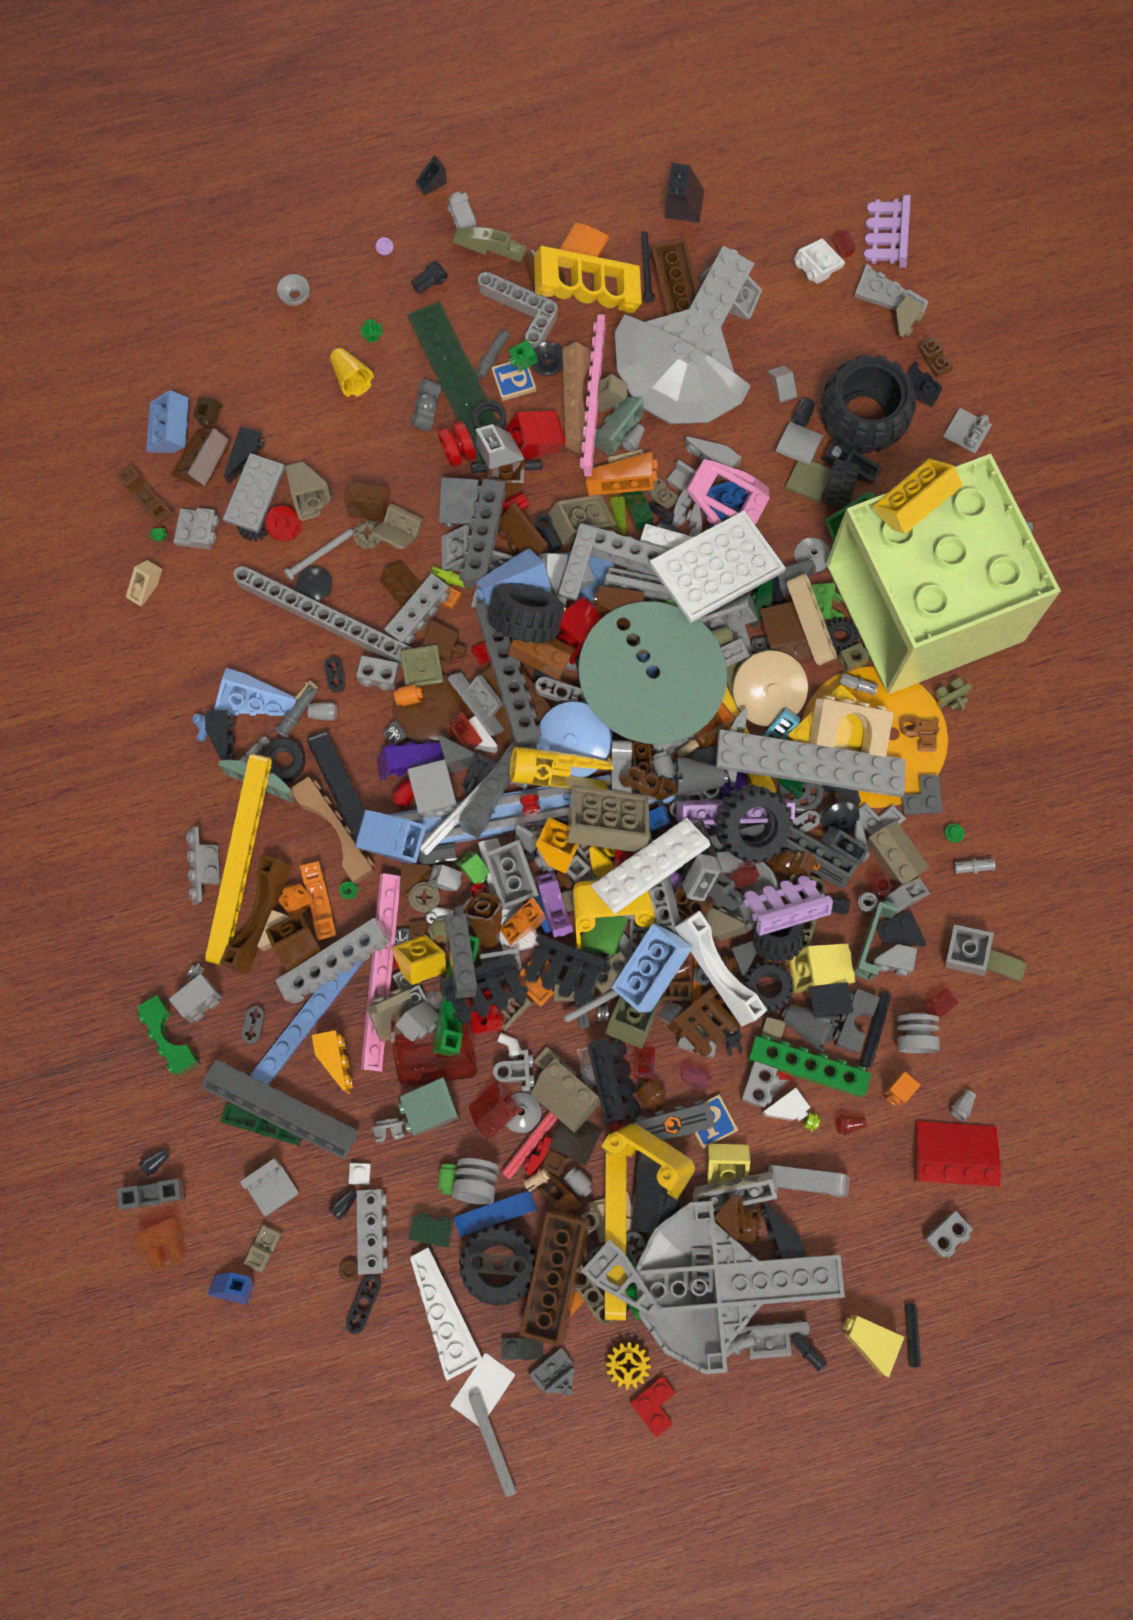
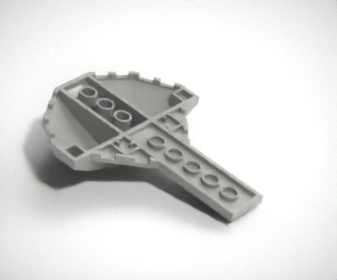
[614,246,755,425]
[635,1201,845,1374]

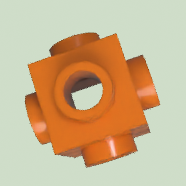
[278,883,314,916]

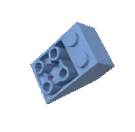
[355,810,426,864]

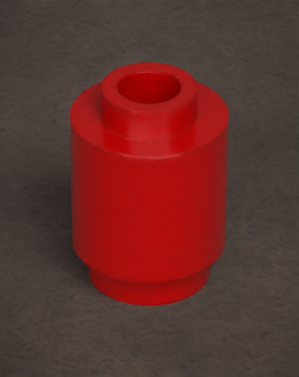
[391,779,414,808]

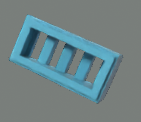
[763,707,800,740]

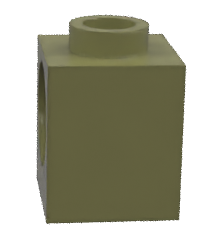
[838,643,870,673]

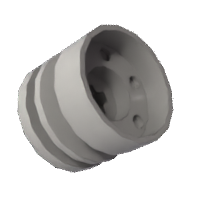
[897,1013,940,1053]
[452,1158,499,1205]

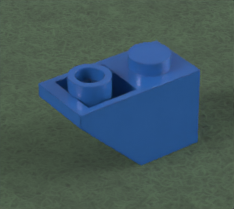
[208,1272,254,1305]

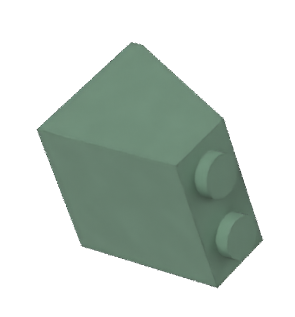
[398,1078,459,1136]

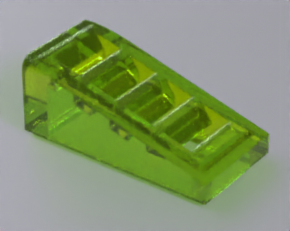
[610,497,626,536]

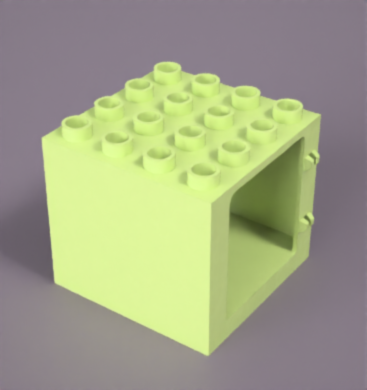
[826,454,1061,695]

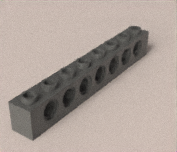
[476,603,542,747]

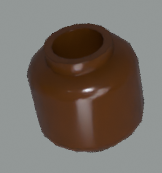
[637,1079,666,1109]

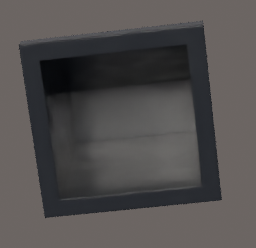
[665,163,704,223]

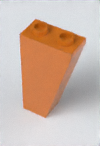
[586,452,658,496]

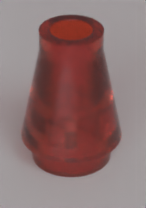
[835,1115,867,1135]

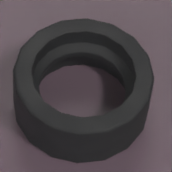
[472,400,506,431]

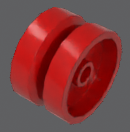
[437,421,477,468]

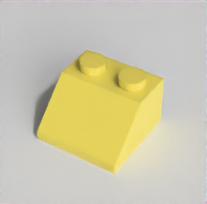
[707,1144,750,1184]

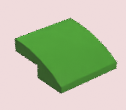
[581,916,628,955]

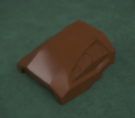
[664,882,715,922]

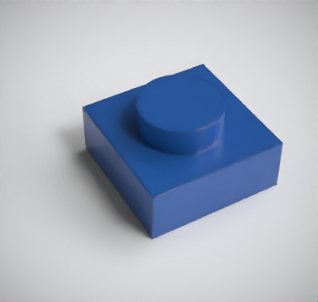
[649,806,671,832]

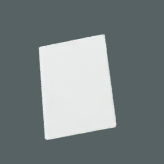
[451,1353,515,1426]

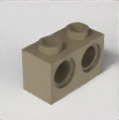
[595,952,628,995]

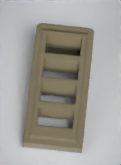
[500,994,534,1031]

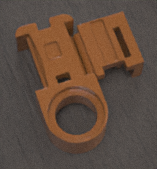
[900,716,940,752]

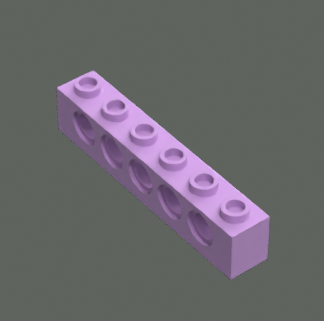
[676,798,795,825]

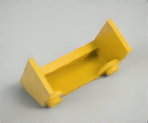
[573,880,655,949]

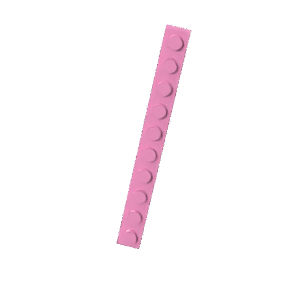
[580,314,606,476]
[361,873,401,1072]

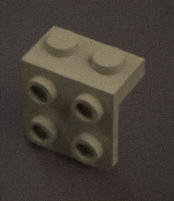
[371,504,424,549]
[366,988,412,1042]

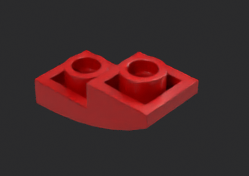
[524,1137,553,1176]

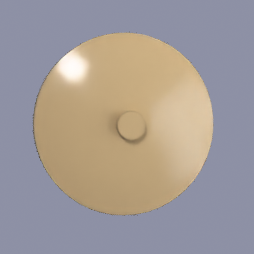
[732,650,808,726]

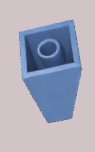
[475,548,552,605]

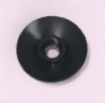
[531,342,563,376]
[822,801,860,833]

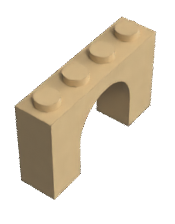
[809,696,894,757]

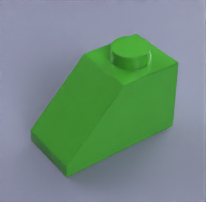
[454,850,490,884]

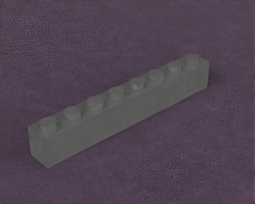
[201,1060,359,1160]

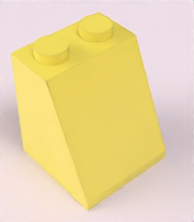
[789,944,855,993]
[843,1315,904,1377]

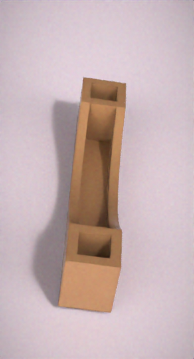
[562,342,591,454]
[290,777,374,885]

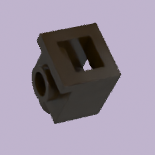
[193,397,223,427]

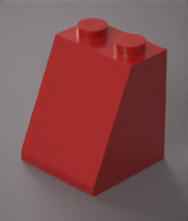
[505,411,565,460]
[555,597,604,665]

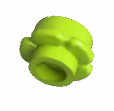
[804,1112,820,1132]

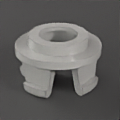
[371,1117,404,1143]

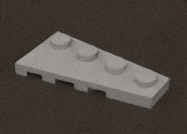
[854,264,928,320]

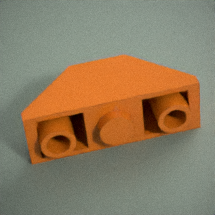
[501,898,546,945]

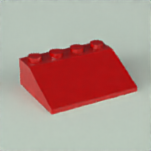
[914,1121,1001,1188]

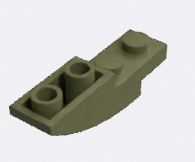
[452,227,526,263]

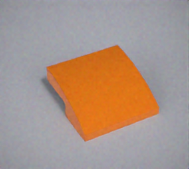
[560,222,609,257]

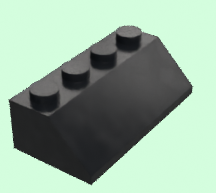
[630,1151,684,1233]

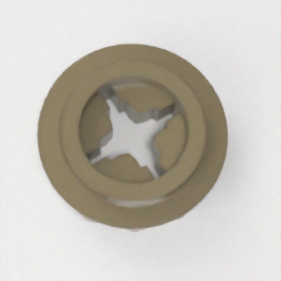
[353,520,381,549]
[409,882,440,913]

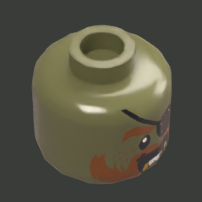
[429,917,447,944]

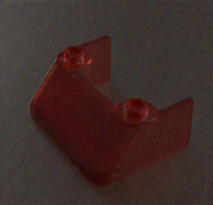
[391,1019,477,1085]

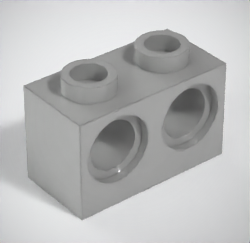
[356,656,400,691]
[741,1061,779,1109]
[923,1211,973,1258]

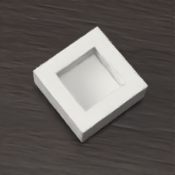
[349,1163,371,1185]

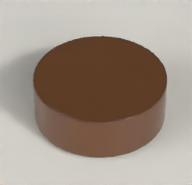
[339,1260,360,1281]

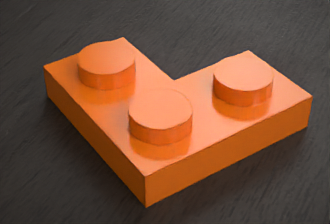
[518,959,554,1008]

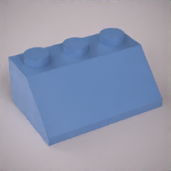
[146,390,189,453]

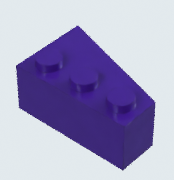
[376,741,443,781]

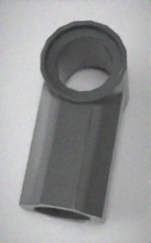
[418,844,457,867]

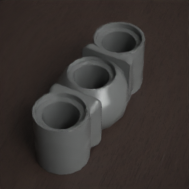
[410,378,441,432]

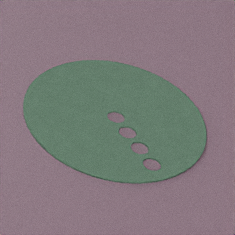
[579,602,727,744]

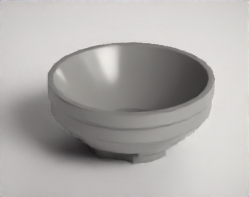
[277,274,310,306]

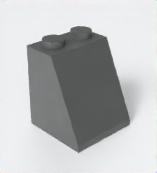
[439,477,481,528]

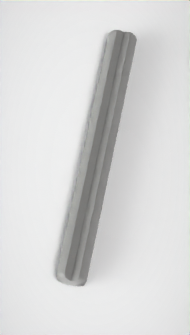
[469,1393,516,1497]

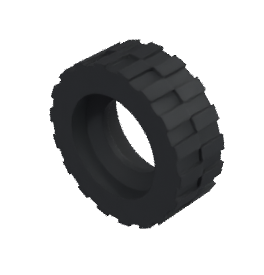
[262,738,305,782]

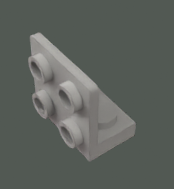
[240,1158,299,1216]

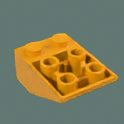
[312,1030,353,1094]

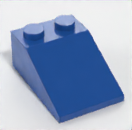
[701,481,749,528]

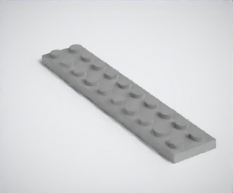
[715,730,906,797]

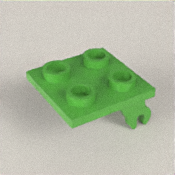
[811,583,844,620]

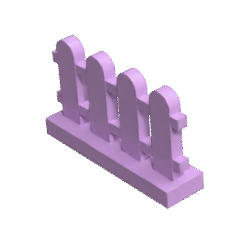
[864,195,910,267]
[743,876,833,936]

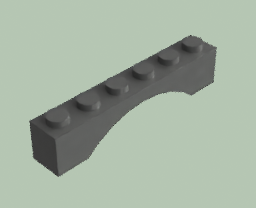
[459,740,537,838]

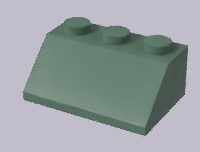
[595,397,644,456]

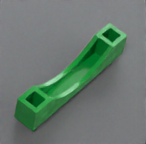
[432,936,479,1056]

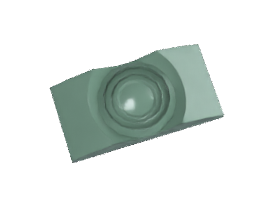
[218,760,296,803]

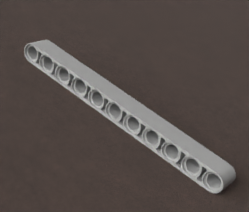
[233,566,412,666]

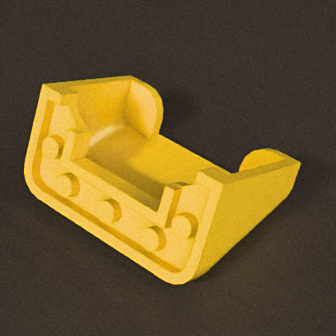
[601,1124,695,1200]

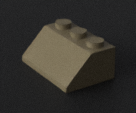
[866,820,930,888]
[531,1058,601,1133]

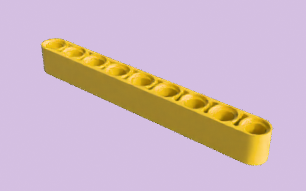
[605,1136,626,1320]

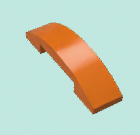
[300,861,337,941]

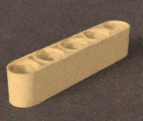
[787,573,837,666]

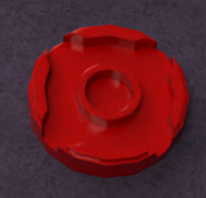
[264,505,301,542]

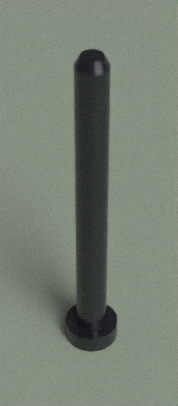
[641,231,655,303]

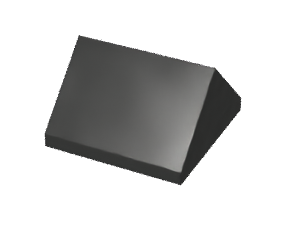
[439,736,475,774]

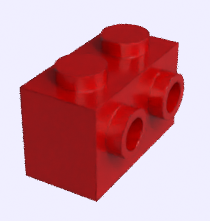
[469,991,504,1035]

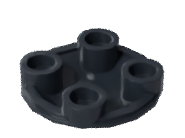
[296,566,332,601]

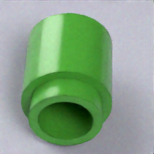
[438,1164,459,1195]

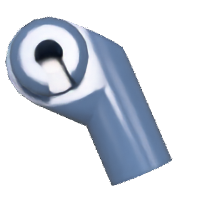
[192,714,208,742]

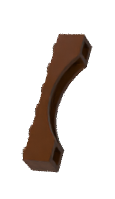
[219,855,291,975]

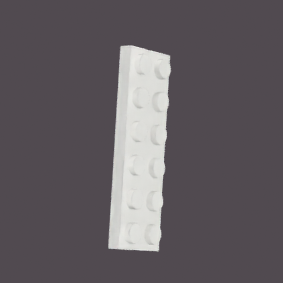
[591,818,711,914]

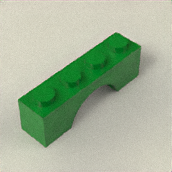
[136,995,200,1076]

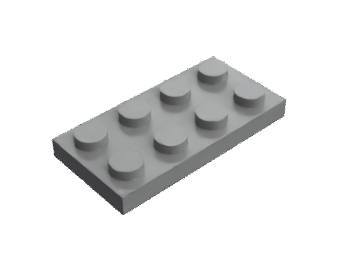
[223,453,285,533]

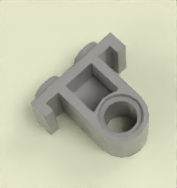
[446,191,476,228]
[493,1050,534,1092]

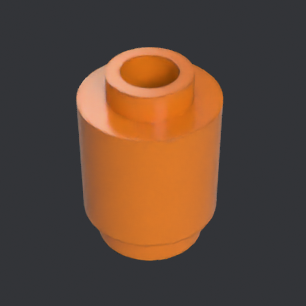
[394,684,423,706]

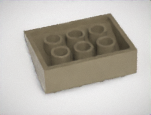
[567,785,650,852]

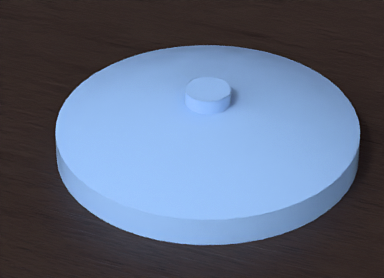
[536,702,612,778]

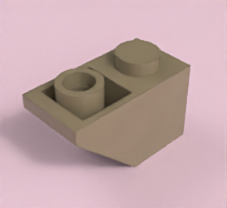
[896,294,925,340]
[598,375,627,412]
[705,908,749,941]

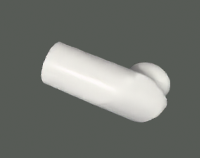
[426,907,454,924]
[497,1033,521,1060]

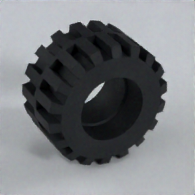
[823,459,859,509]
[753,921,804,963]
[743,961,794,1014]

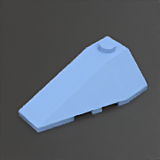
[214,668,297,716]

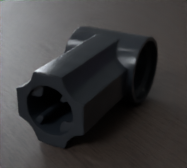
[411,261,448,294]
[535,514,563,553]

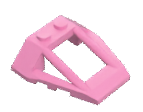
[686,459,770,526]

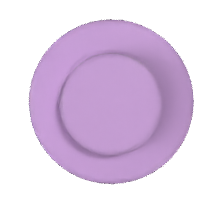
[376,237,394,255]

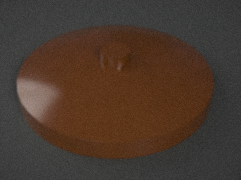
[392,674,468,744]

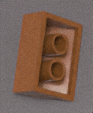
[508,638,576,680]

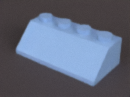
[612,923,692,1012]

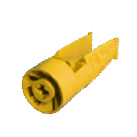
[510,747,614,790]

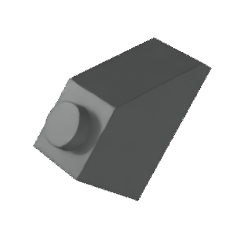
[778,560,816,596]

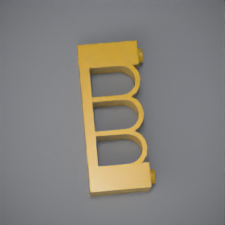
[534,246,641,313]

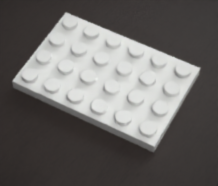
[649,511,786,623]

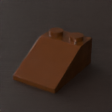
[759,602,811,660]

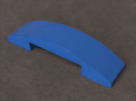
[454,1191,536,1237]

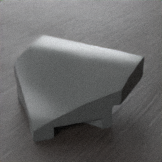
[528,1346,575,1396]

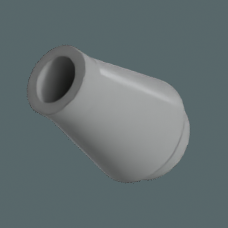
[622,424,645,452]
[858,892,878,912]
[951,1090,976,1121]

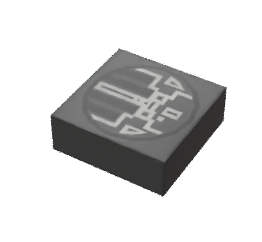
[383,720,408,746]
[394,928,410,946]

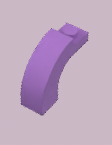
[535,871,573,937]

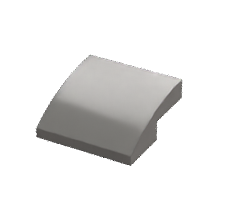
[776,422,823,465]

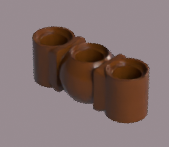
[619,766,677,801]
[762,848,817,877]

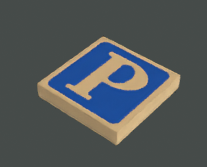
[491,362,536,401]
[694,1094,738,1149]

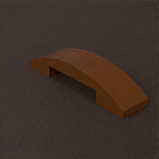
[116,464,173,525]

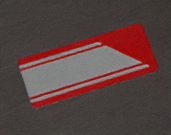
[756,1071,793,1106]

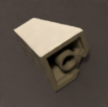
[285,462,331,521]

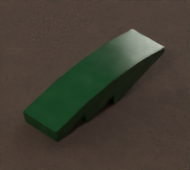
[220,1102,302,1146]

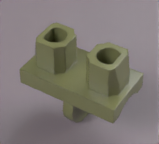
[935,678,972,712]

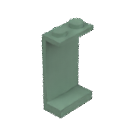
[854,901,899,981]

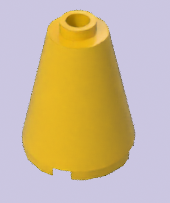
[330,348,374,397]

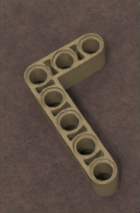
[576,1210,612,1324]

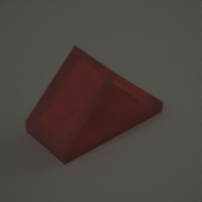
[448,713,483,751]

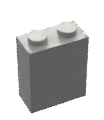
[407,760,457,818]

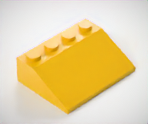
[786,685,864,751]

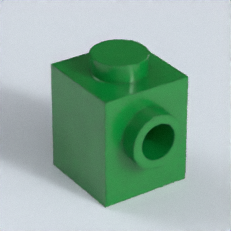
[508,340,538,372]

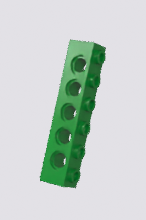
[748,1035,871,1098]

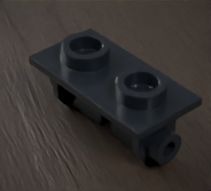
[462,754,495,794]

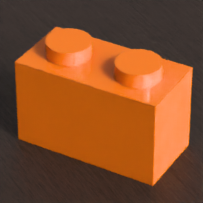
[883,1072,921,1107]

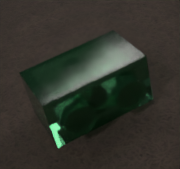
[408,1212,454,1248]

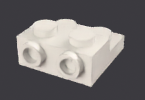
[794,238,845,284]

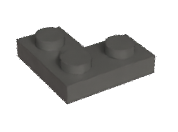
[901,775,942,815]

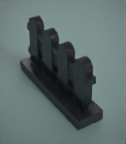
[524,934,611,1005]
[440,955,528,1024]
[587,1039,641,1124]

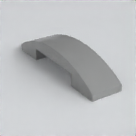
[725,709,748,787]

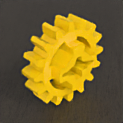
[606,1342,651,1389]

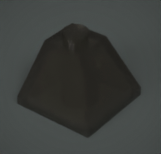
[549,1121,603,1166]

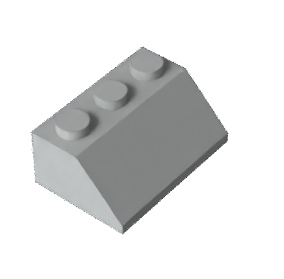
[699,593,758,631]
[484,840,539,910]

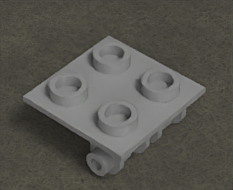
[943,408,992,454]

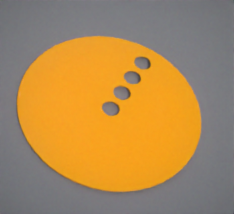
[801,667,948,808]

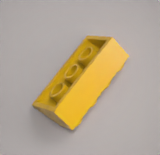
[872,459,963,534]

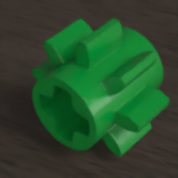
[360,319,383,342]

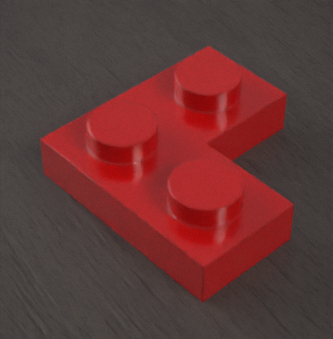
[630,1376,675,1438]

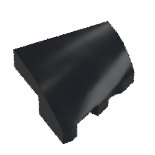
[908,362,943,407]

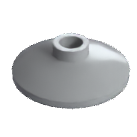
[794,538,831,573]
[502,1093,541,1133]

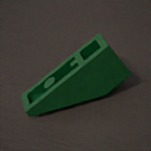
[621,491,653,532]

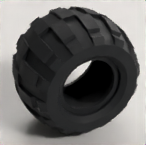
[821,354,916,454]

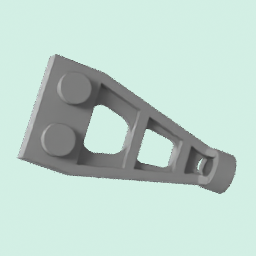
[582,1240,663,1320]

